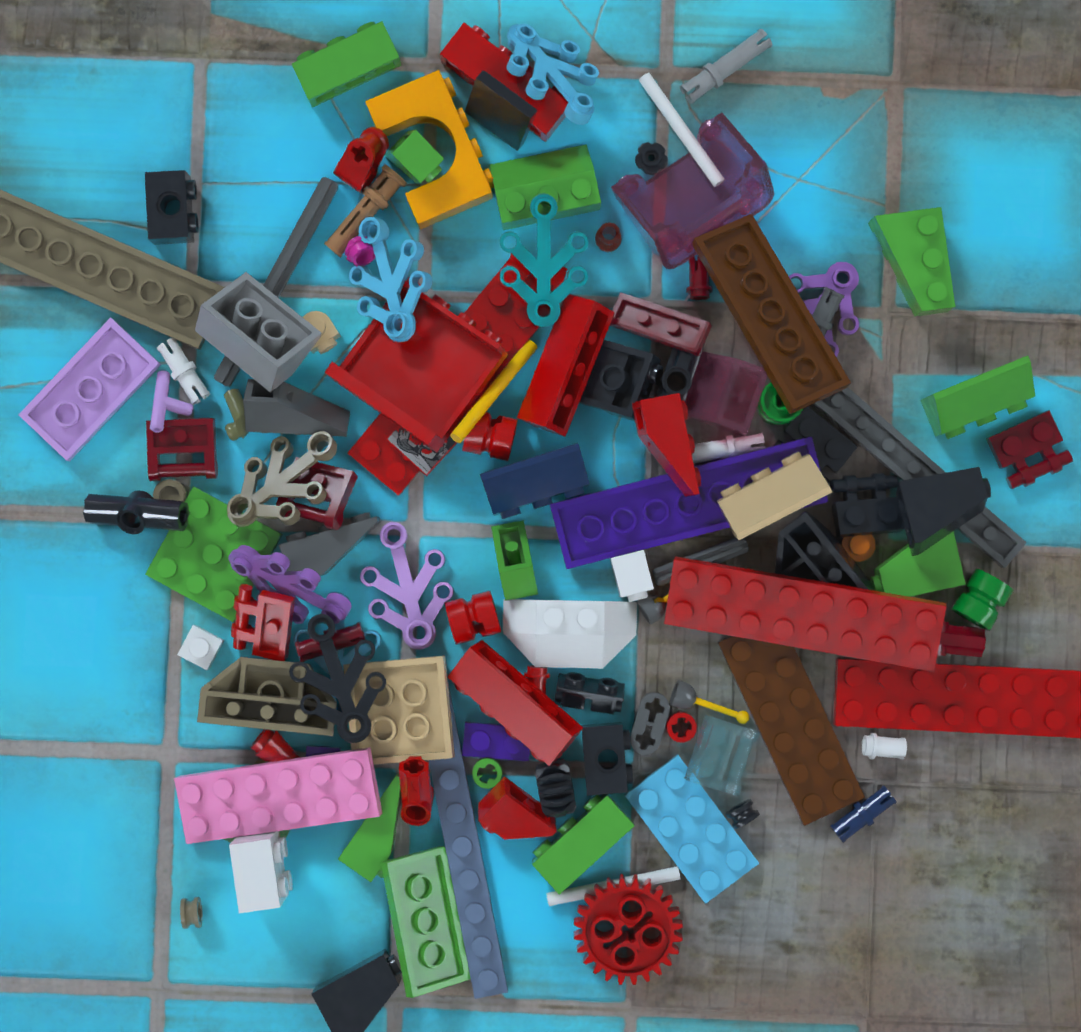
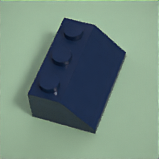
[480,443,590,519]

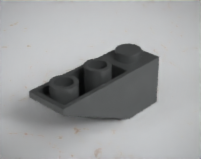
[243,379,350,437]
[279,512,380,576]

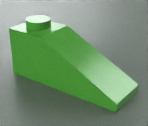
[338,772,401,882]

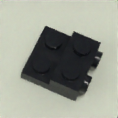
[579,340,663,422]

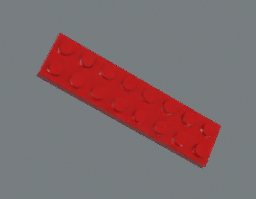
[347,255,561,496]
[664,556,946,672]
[833,658,1081,738]

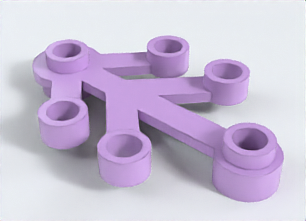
[360,522,454,650]

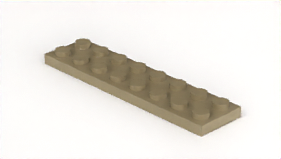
[0,190,225,350]

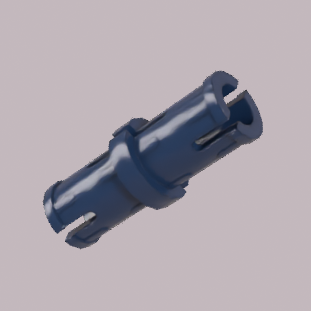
[830,785,897,843]

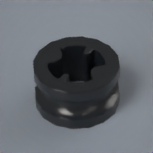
[725,799,760,829]

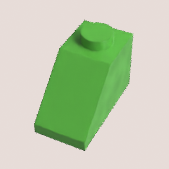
[384,129,444,183]
[491,520,538,601]

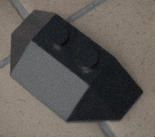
[775,511,875,591]

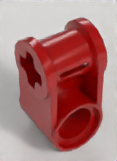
[333,127,389,194]

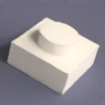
[177,625,224,670]

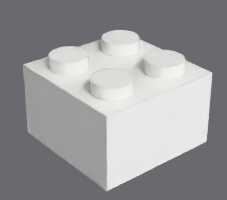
[229,831,293,914]

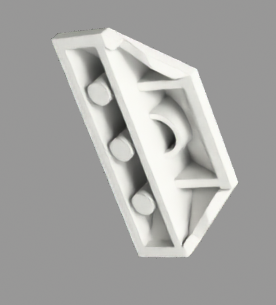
[503,599,637,669]

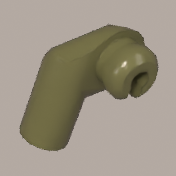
[224,389,248,441]

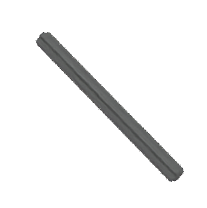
[214,177,339,387]

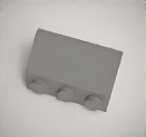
[195,272,322,393]

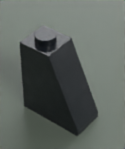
[896,467,991,556]
[311,949,402,1032]

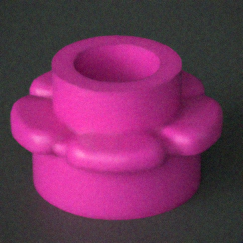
[345,236,375,266]

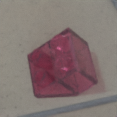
[685,352,768,436]

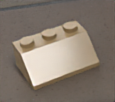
[717,452,832,540]

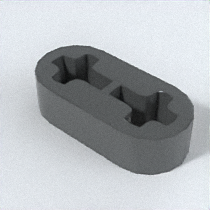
[630,692,670,755]

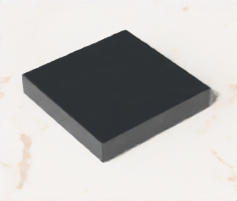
[465,71,537,151]

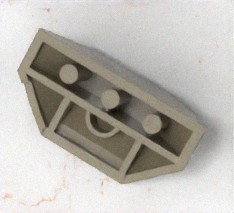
[197,657,337,736]

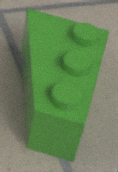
[868,207,955,317]

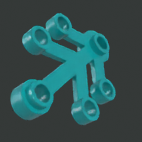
[500,193,588,327]

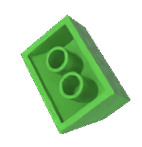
[489,144,601,230]
[920,355,1035,439]

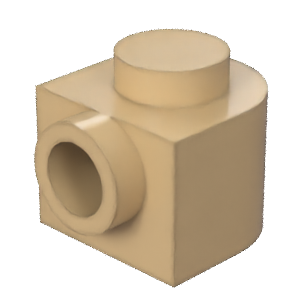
[303,311,341,354]

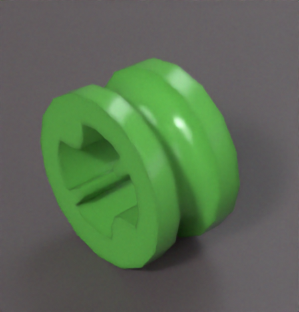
[472,758,503,789]

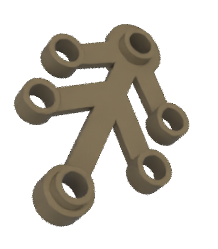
[227,431,337,527]

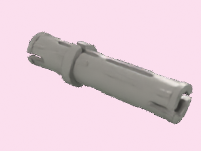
[680,29,772,104]

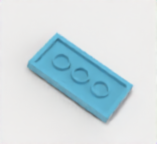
[624,754,759,904]

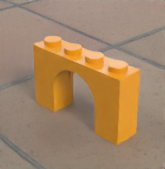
[365,70,494,230]

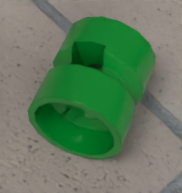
[756,382,802,426]
[951,568,1014,631]

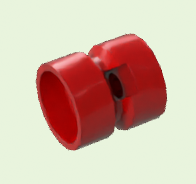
[462,412,518,461]
[445,590,501,645]

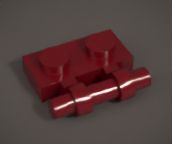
[986,410,1073,489]

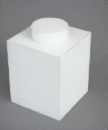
[610,550,654,602]

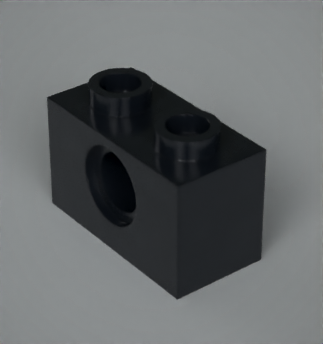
[145,170,199,245]
[581,722,633,796]

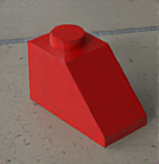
[478,776,557,840]

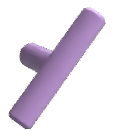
[150,370,194,433]

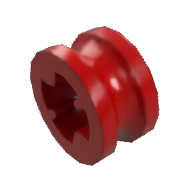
[666,712,697,743]

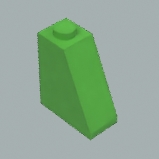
[871,531,966,597]

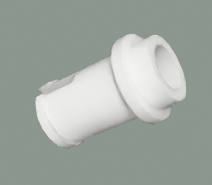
[862,732,907,759]

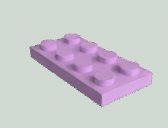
[18,317,162,461]

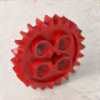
[574,874,683,985]

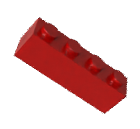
[440,22,568,142]
[517,294,615,437]
[448,640,583,766]

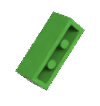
[292,21,402,108]
[532,794,635,895]

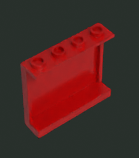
[325,277,508,453]

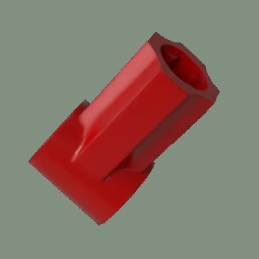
[399,756,434,826]

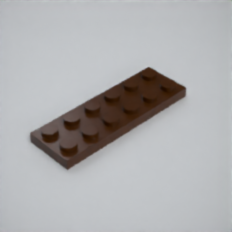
[692,213,851,414]
[717,636,865,826]

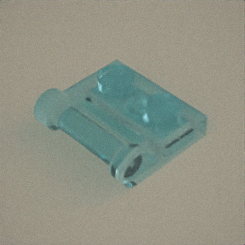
[684,714,760,796]

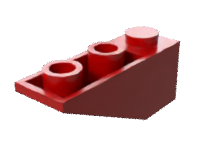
[632,393,701,497]

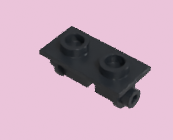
[554,672,625,715]

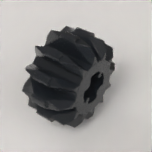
[535,759,576,818]

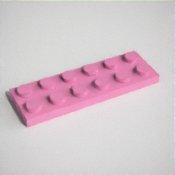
[174,747,383,844]

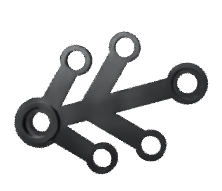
[289,614,386,743]

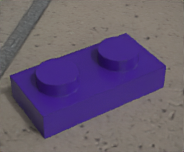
[462,721,530,761]

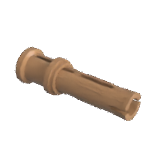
[324,164,407,258]

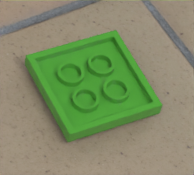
[145,486,283,622]

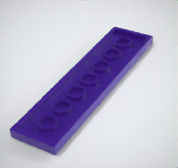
[550,436,828,569]

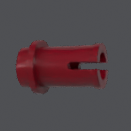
[686,256,713,300]

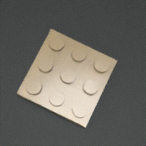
[343,655,455,765]

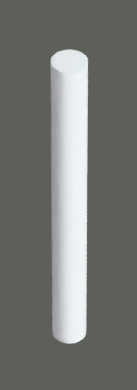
[639,73,725,187]
[546,866,681,906]

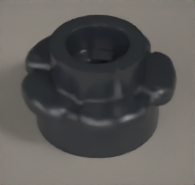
[635,142,668,175]

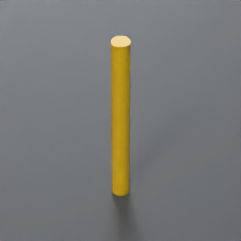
[450,340,538,443]

